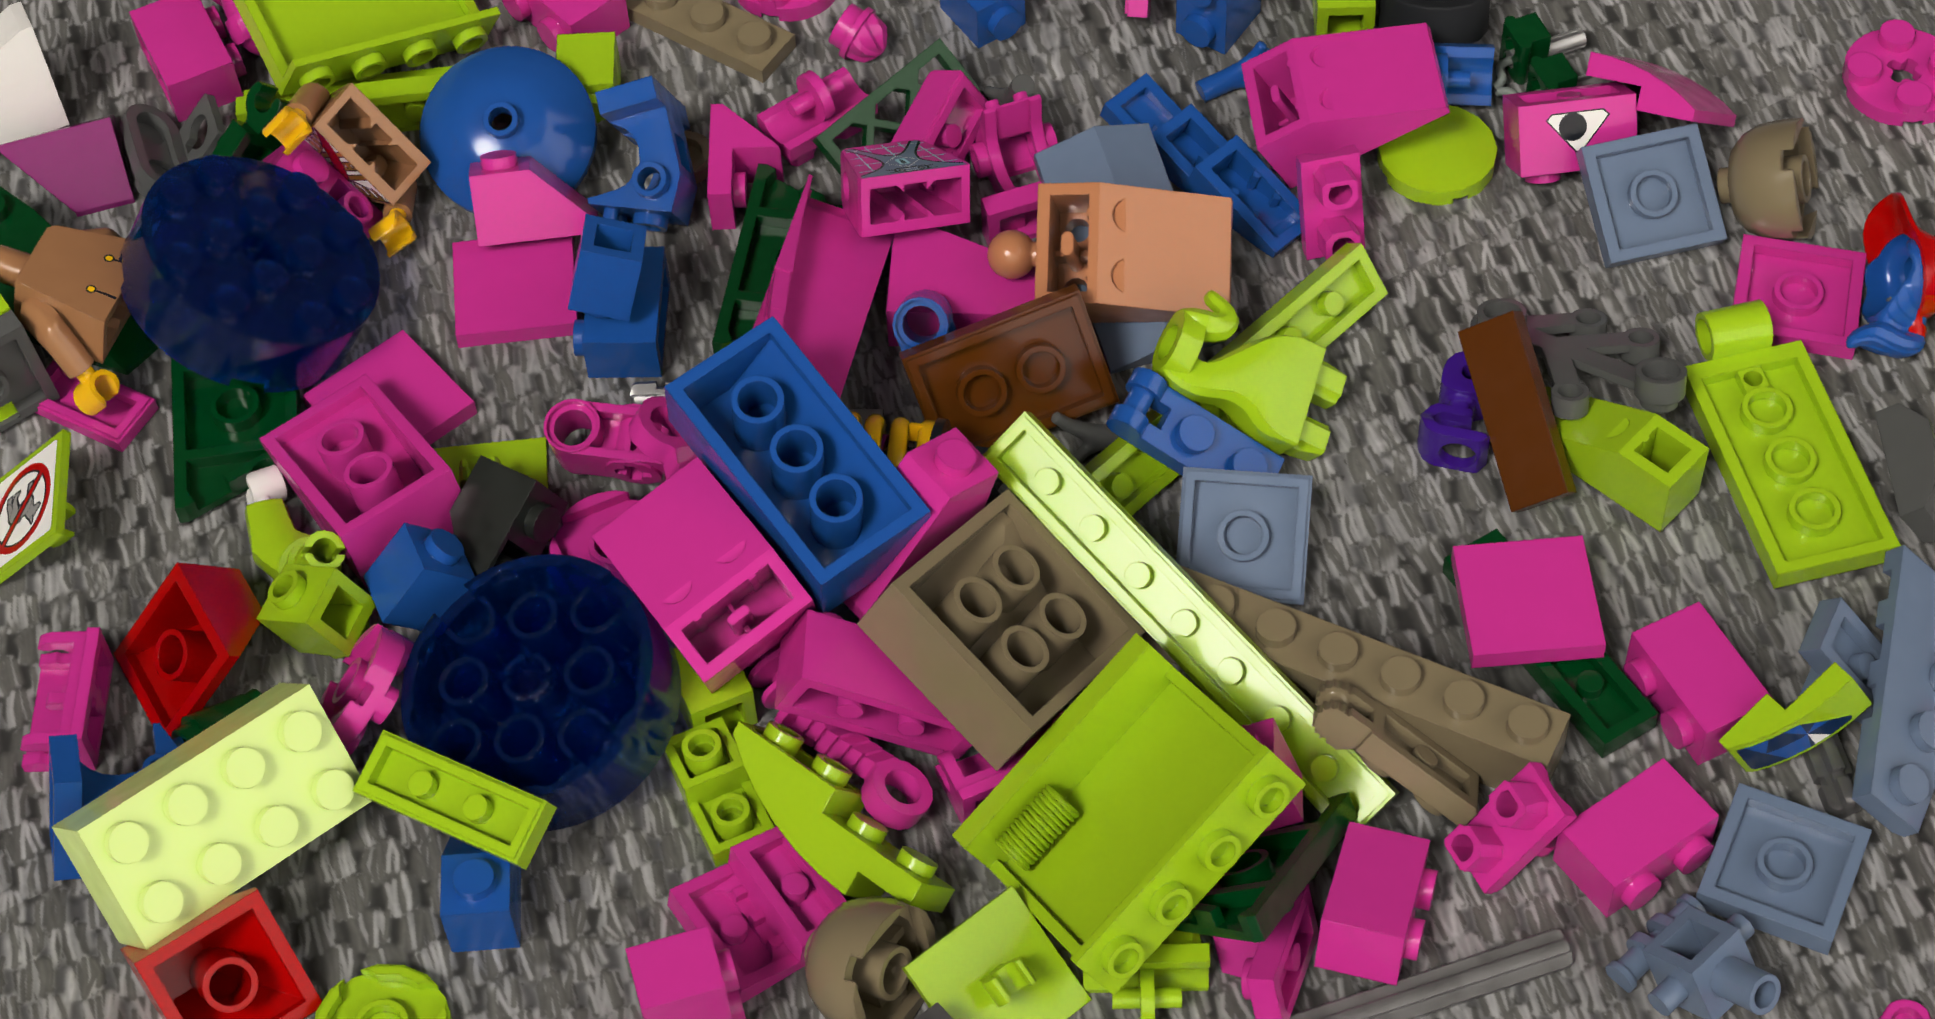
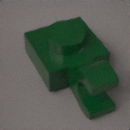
[203,81,289,187]

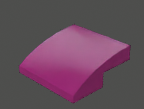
[1586,52,1736,127]
[667,826,847,1004]

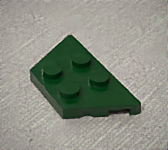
[712,164,843,354]
[170,318,301,523]
[1174,792,1358,943]

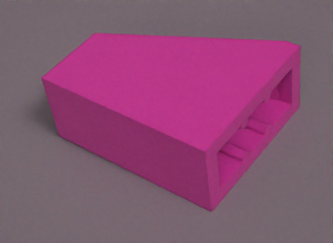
[886,228,1035,346]
[844,427,999,620]

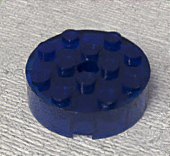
[118,154,380,392]
[401,554,681,832]

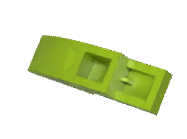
[733,720,955,913]

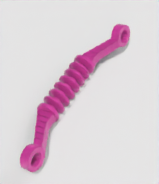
[629,396,933,830]

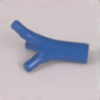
[1195,41,1270,103]

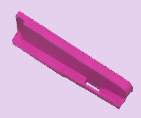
[753,174,893,398]

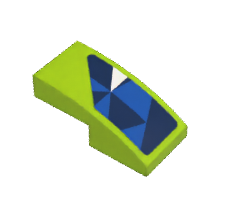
[1718,662,1872,772]

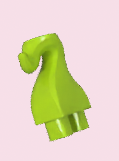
[1152,290,1347,461]

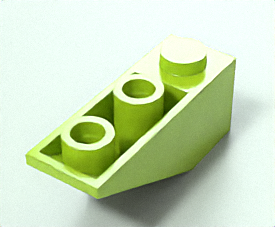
[1545,386,1709,532]

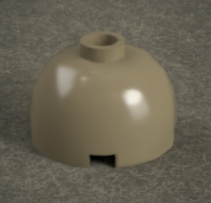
[1717,118,1819,241]
[804,895,936,1019]

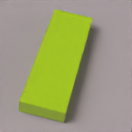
[352,730,557,870]

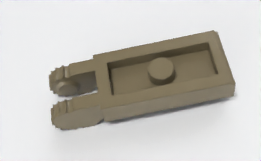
[1312,678,1479,826]

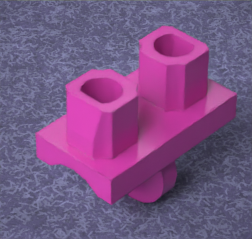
[757,67,878,167]
[1296,144,1365,260]
[1444,762,1577,894]

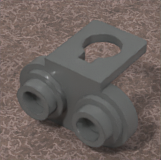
[119,94,225,202]

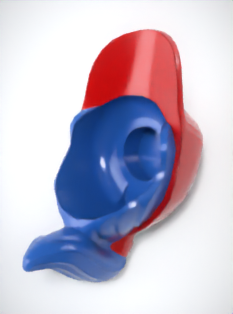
[1846,192,1935,359]

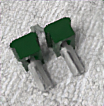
[1492,12,1614,97]

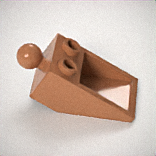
[987,182,1233,323]

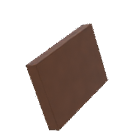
[899,283,1119,447]

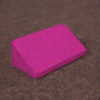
[891,70,988,189]

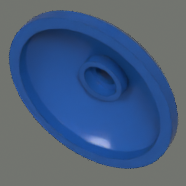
[420,46,597,213]

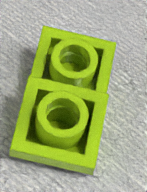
[660,716,774,867]

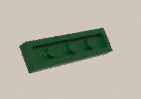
[1442,529,1659,758]

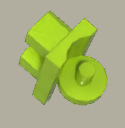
[1083,930,1210,1019]

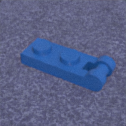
[1106,367,1285,476]

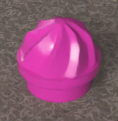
[828,3,887,63]

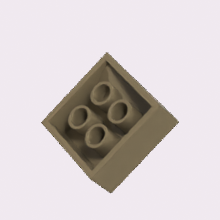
[857,489,1145,771]

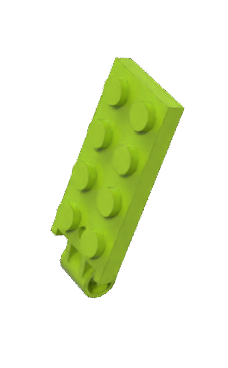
[1685,299,1901,589]

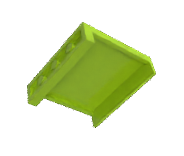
[233,0,501,96]
[952,633,1306,996]

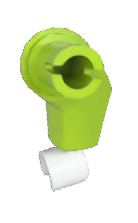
[245,465,345,579]

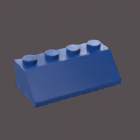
[664,316,931,613]

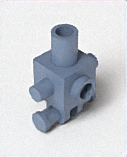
[1605,894,1781,1019]

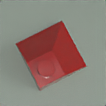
[114,562,262,738]
[120,887,322,1019]

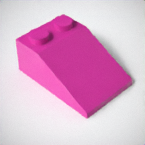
[259,374,461,588]

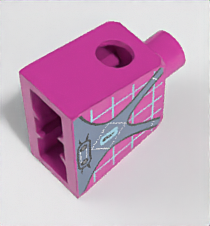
[840,140,970,238]

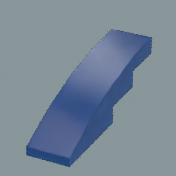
[1100,73,1301,258]

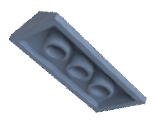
[1034,123,1226,374]

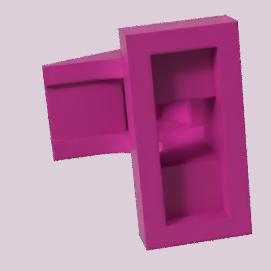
[969,91,1058,246]

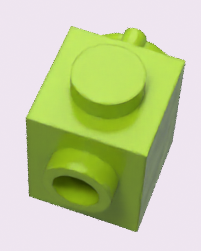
[256,564,375,659]

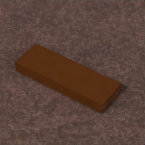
[1458,310,1577,512]

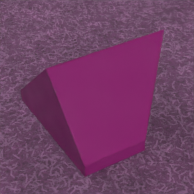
[0,115,135,217]

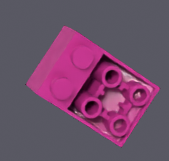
[1241,23,1450,189]
[592,457,818,693]

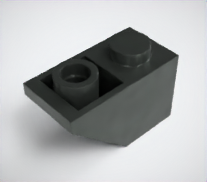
[450,455,569,615]

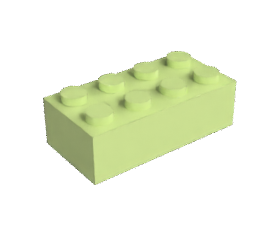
[52,683,372,950]

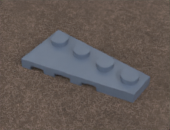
[1852,545,1935,837]

